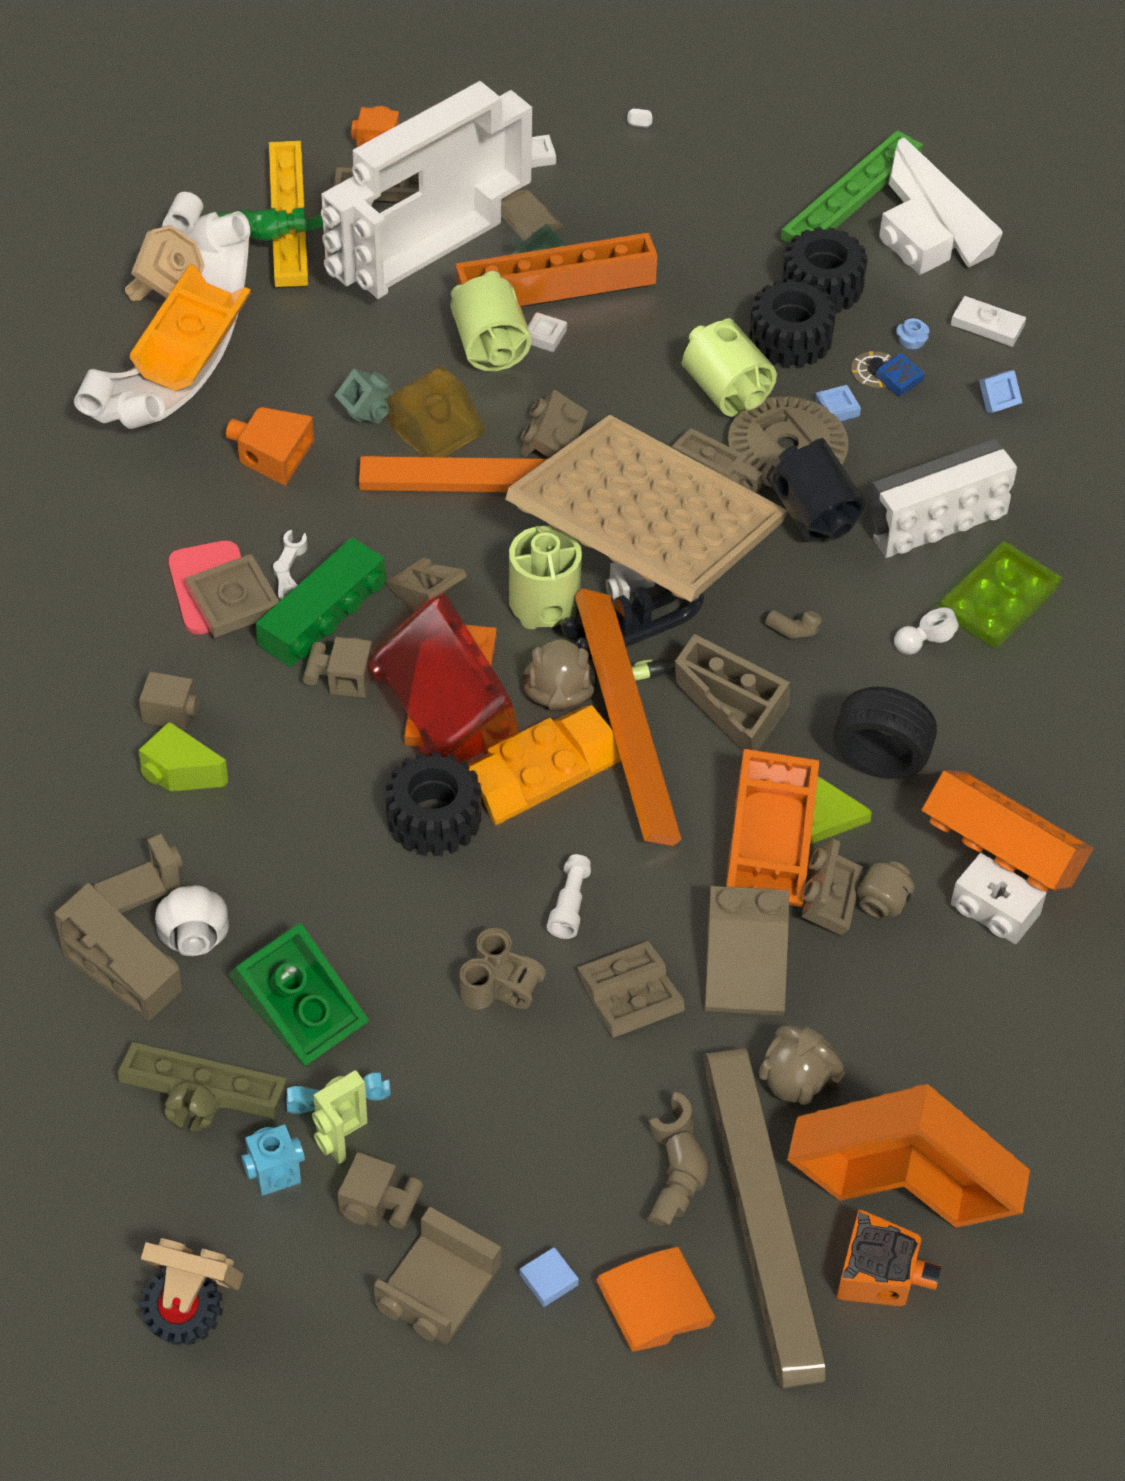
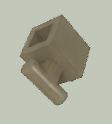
[303,637,374,698]
[338,1152,424,1229]

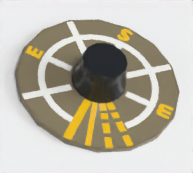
[851,351,893,388]

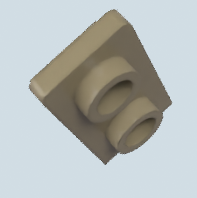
[94,833,183,913]

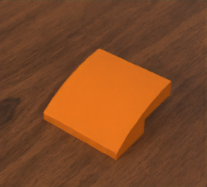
[596,1247,716,1352]

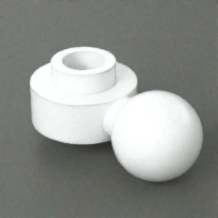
[894,608,959,655]

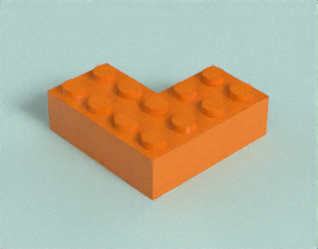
[787,1084,1030,1228]

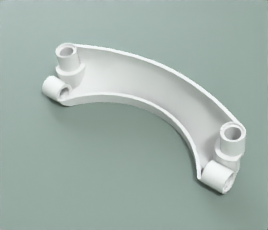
[74,192,250,429]

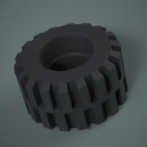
[782,227,868,313]
[749,279,836,368]
[385,752,481,856]

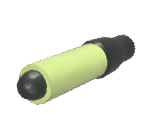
[632,659,676,681]

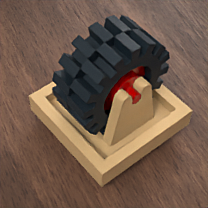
[140,1238,244,1345]

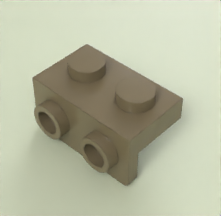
[519,390,588,458]
[801,838,863,936]

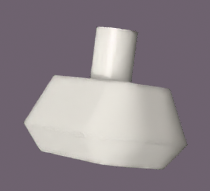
[627,109,653,128]

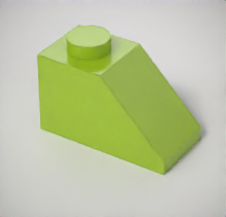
[138,722,228,792]

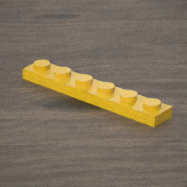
[269,141,308,287]

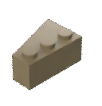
[675,634,790,751]
[54,883,182,1021]

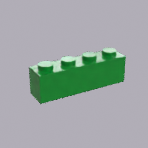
[256,537,386,668]

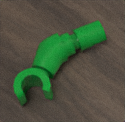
[216,207,324,241]

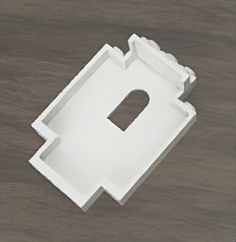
[321,81,532,299]

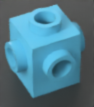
[241,1124,305,1196]

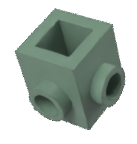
[334,368,398,424]

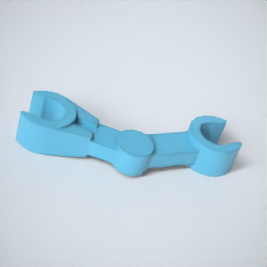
[286,1073,390,1114]

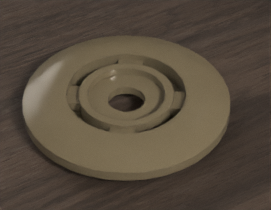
[728,396,849,487]

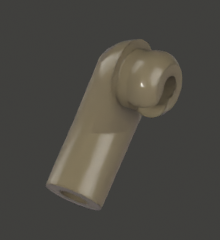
[765,609,822,639]

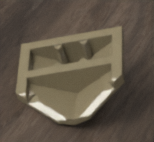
[386,558,468,612]

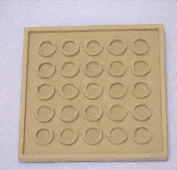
[505,415,787,602]

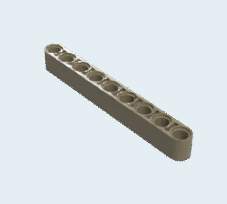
[704,1048,826,1389]

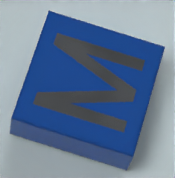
[876,353,925,397]

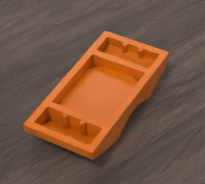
[726,749,819,907]

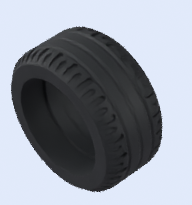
[833,686,937,779]

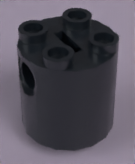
[767,438,866,542]

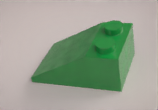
[228,922,369,1067]

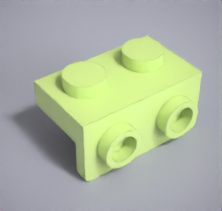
[312,1070,368,1164]

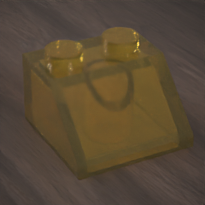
[388,365,485,457]

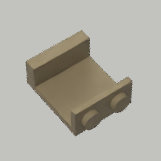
[374,1207,502,1346]

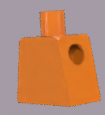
[226,407,314,486]

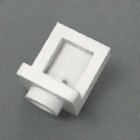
[606,562,655,600]

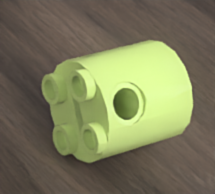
[450,271,532,371]
[681,318,777,417]
[509,526,582,629]

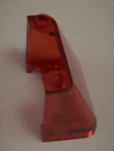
[367,593,519,763]

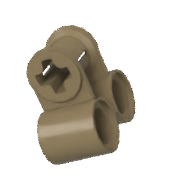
[460,928,547,1010]

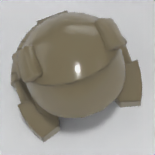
[524,640,595,711]
[758,1025,846,1105]

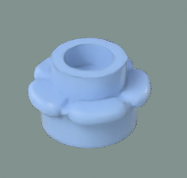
[896,318,929,349]

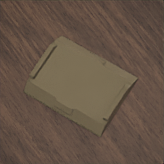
[501,189,563,243]

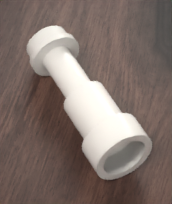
[547,854,591,939]

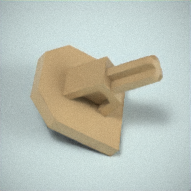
[125,225,205,301]

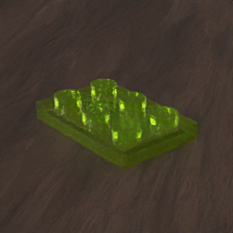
[939,541,1062,648]

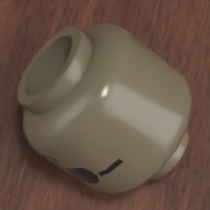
[857,861,915,920]

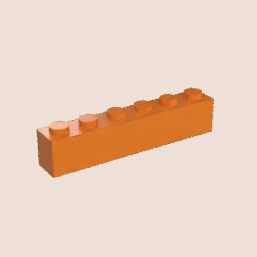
[455,232,658,306]

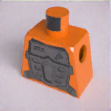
[837,1209,942,1307]

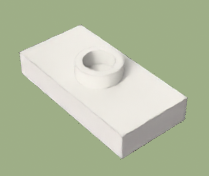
[951,296,1026,347]

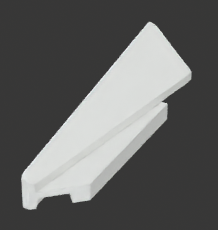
[888,138,1002,268]

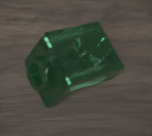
[510,223,566,254]

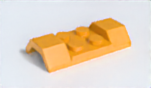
[130,264,251,391]
[468,705,621,826]

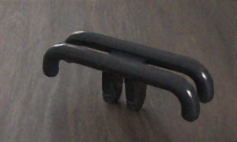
[561,587,704,660]

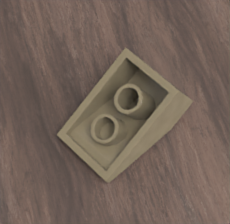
[705,886,789,1016]

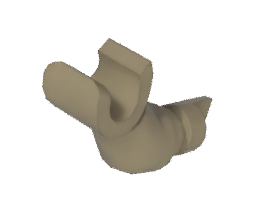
[647,1092,709,1226]

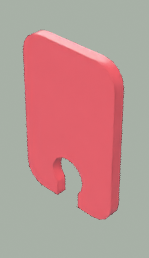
[169,541,241,634]

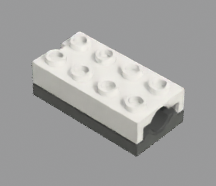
[865,438,1017,558]

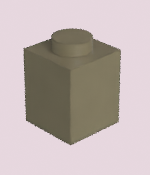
[139,671,200,730]

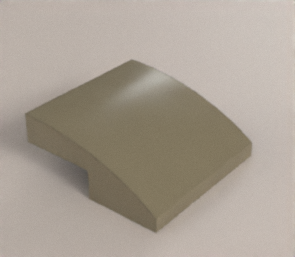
[577,941,685,1038]

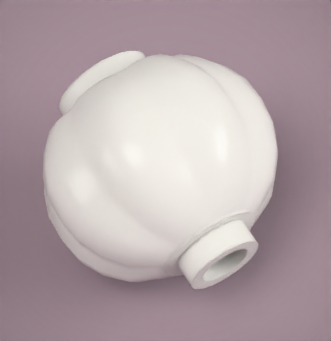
[155,885,229,956]

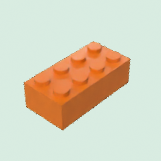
[921,770,1094,892]

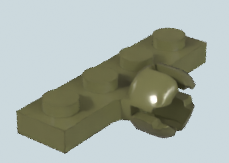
[118,1042,287,1132]

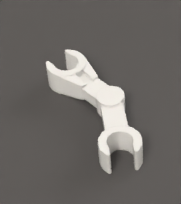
[273,530,307,601]

